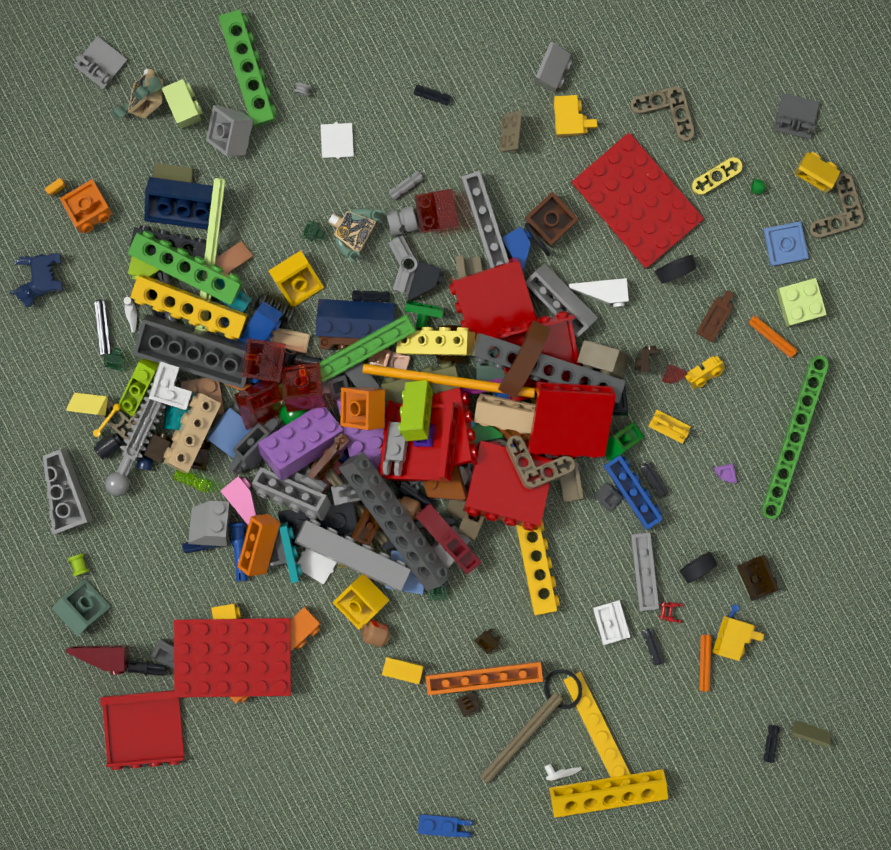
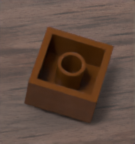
[524,191,579,247]

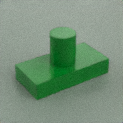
[404,300,444,328]

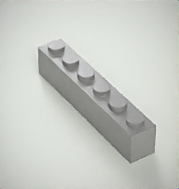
[461,171,509,268]
[294,519,411,591]

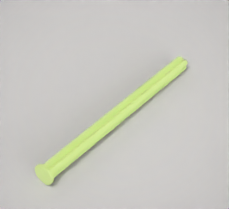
[194,178,225,331]

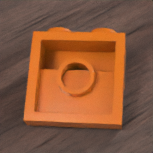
[59,179,113,234]

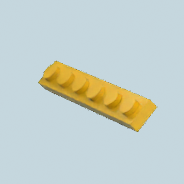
[563,671,630,778]

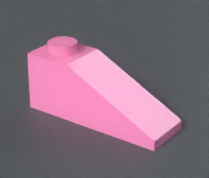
[221,476,257,525]

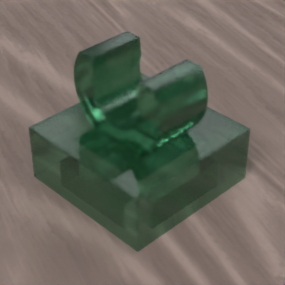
[301,220,325,241]
[103,347,125,372]
[428,581,448,601]

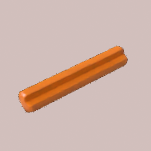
[748,316,797,358]
[699,634,712,692]

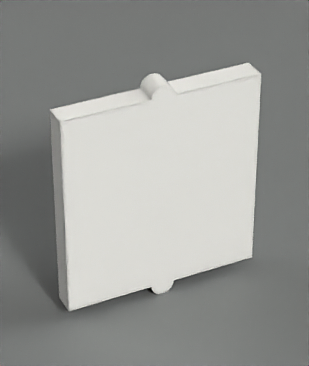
[321,122,354,159]
[297,548,337,584]

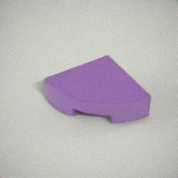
[714,464,737,483]

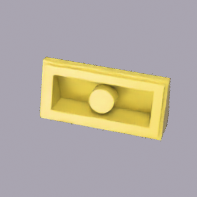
[66,393,108,416]

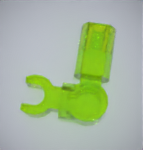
[173,470,211,493]

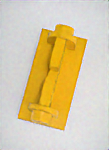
[685,356,725,390]
[648,410,691,444]

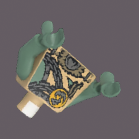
[111,69,163,119]
[328,208,385,265]

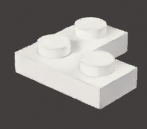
[149,361,192,410]

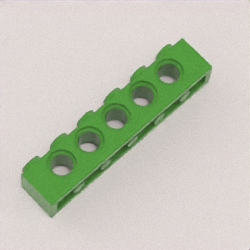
[218,9,277,128]
[127,230,244,305]

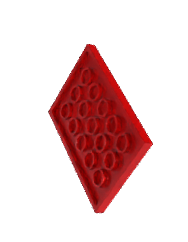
[571,133,704,269]
[174,618,291,698]

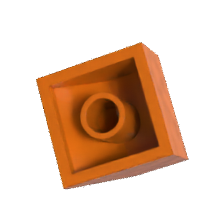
[340,387,385,430]

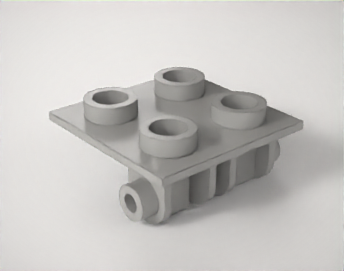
[74,36,127,89]

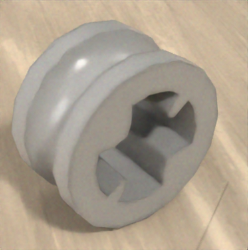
[293,82,312,97]

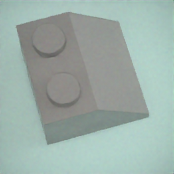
[534,42,572,92]
[206,105,253,156]
[188,501,230,546]

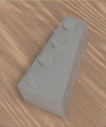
[43,449,93,535]

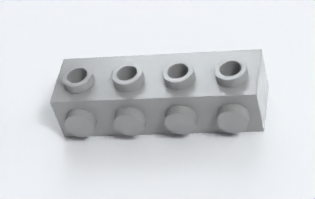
[525,263,598,338]
[252,468,332,521]

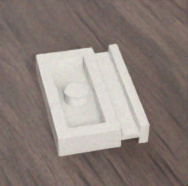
[593,600,630,645]

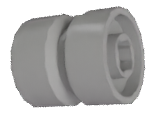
[386,206,418,236]

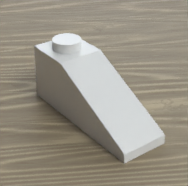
[568,278,629,307]

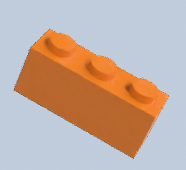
[237,514,280,576]

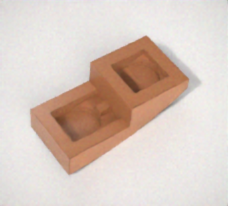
[215,241,253,274]
[368,349,411,370]

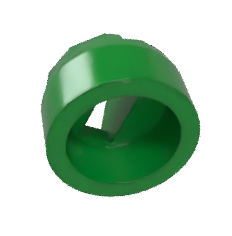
[751,178,766,194]

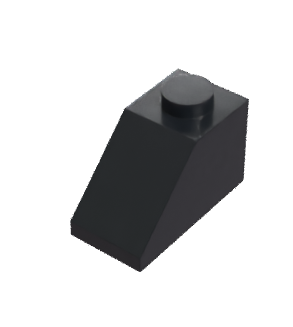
[408,262,443,301]

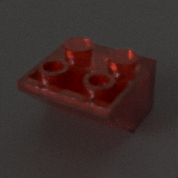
[414,189,459,233]
[234,379,283,430]

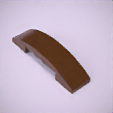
[497,320,550,399]

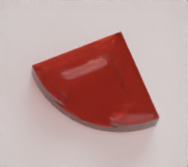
[661,364,687,383]

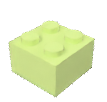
[162,79,203,129]
[776,278,827,327]

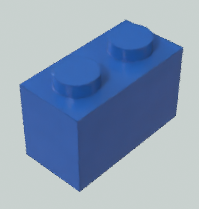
[241,301,283,349]

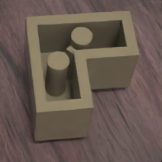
[577,340,629,378]
[446,488,485,540]

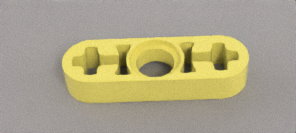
[691,157,742,195]

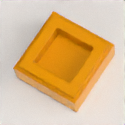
[45,178,67,197]

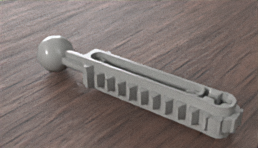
[105,376,178,496]

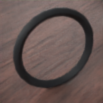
[524,223,551,257]
[544,669,582,709]

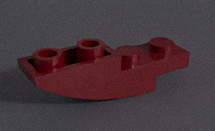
[415,503,481,575]

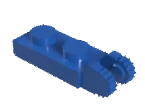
[418,814,473,837]

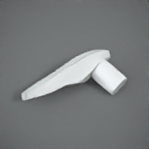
[124,297,137,333]
[544,764,582,781]

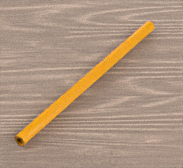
[363,364,536,398]

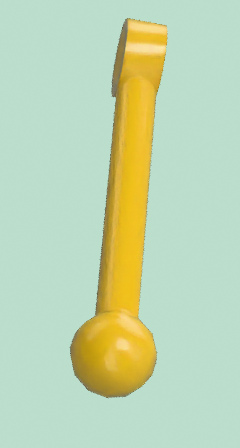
[93,404,121,437]

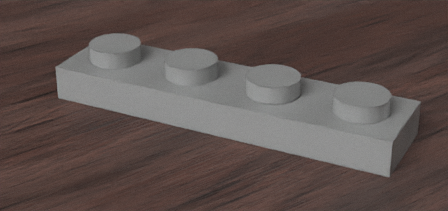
[631,532,659,611]

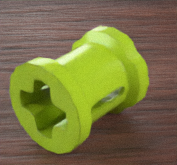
[67,553,89,577]

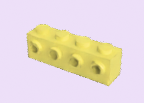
[396,327,475,356]

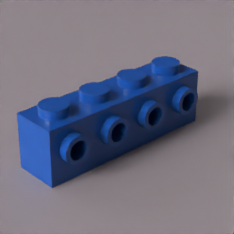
[603,455,663,530]

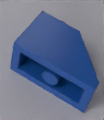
[502,227,532,271]

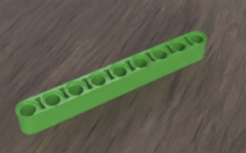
[761,356,828,519]

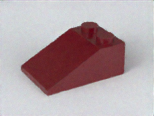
[66,645,129,675]

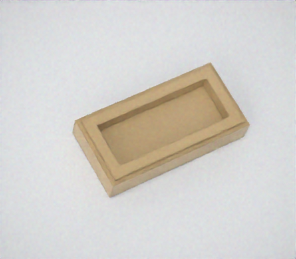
[269,328,310,353]

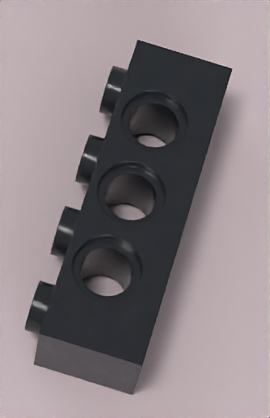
[129,225,207,265]

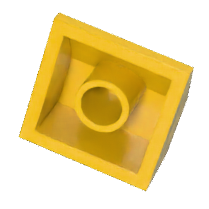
[793,152,841,193]
[269,250,324,307]
[332,574,390,630]

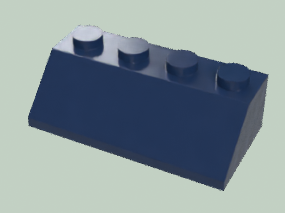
[144,177,225,231]
[315,299,395,339]

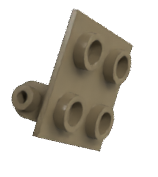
[499,110,522,153]

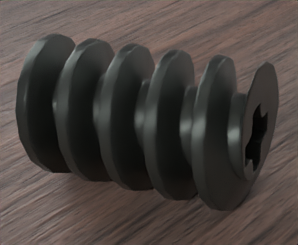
[253,291,296,328]

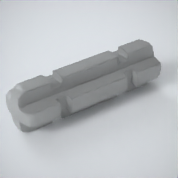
[389,171,423,200]

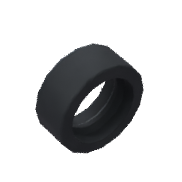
[680,552,718,583]

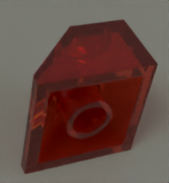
[241,338,286,382]
[281,362,325,412]

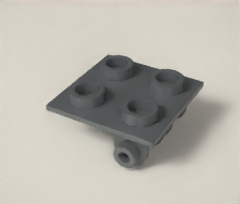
[774,93,819,139]

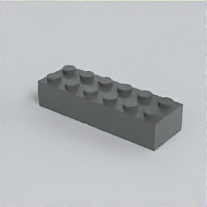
[133,314,257,389]

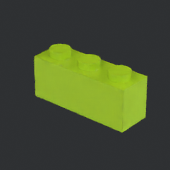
[398,380,433,441]

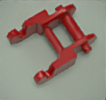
[658,602,684,623]

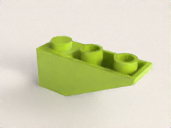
[119,358,159,416]

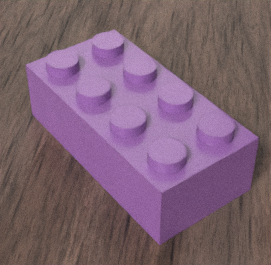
[337,397,384,471]
[258,403,344,481]

